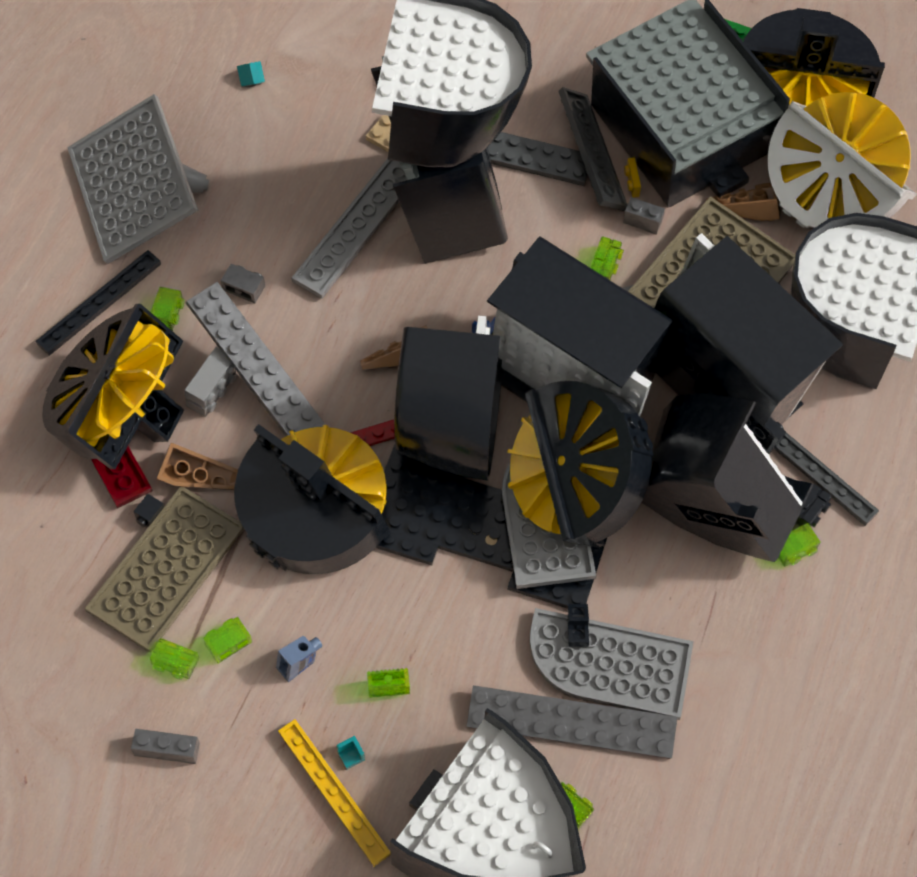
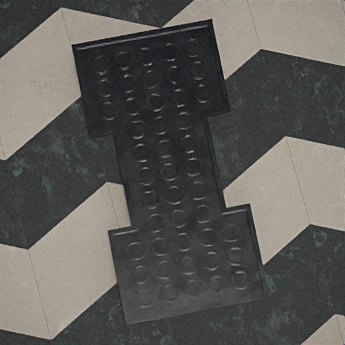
[376,444,608,609]

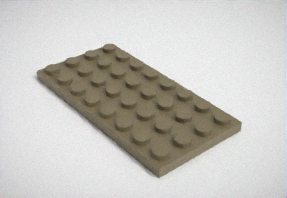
[85,487,244,653]

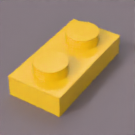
[624,157,641,198]

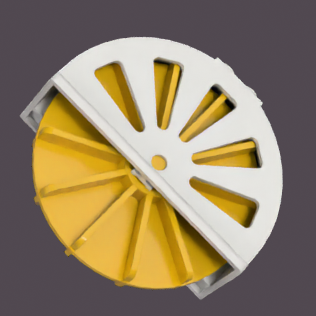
[768,92,917,229]

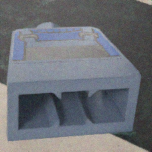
[276,636,322,682]

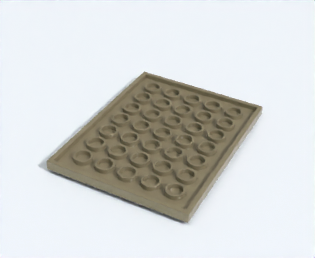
[628,196,795,308]

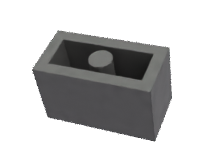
[623,197,665,234]
[221,264,265,303]

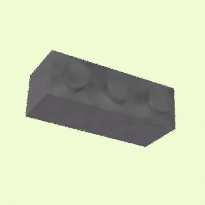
[131,729,200,764]

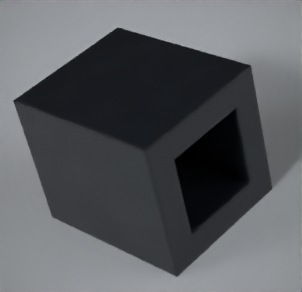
[133,494,165,527]

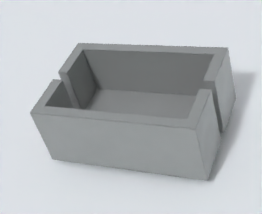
[185,346,237,417]

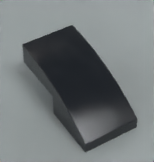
[568,604,589,647]

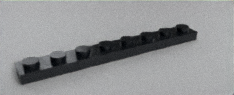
[36,250,161,356]

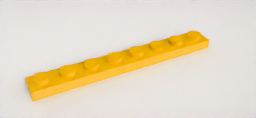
[278,719,391,867]

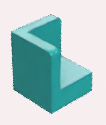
[237,61,265,86]
[336,735,365,770]

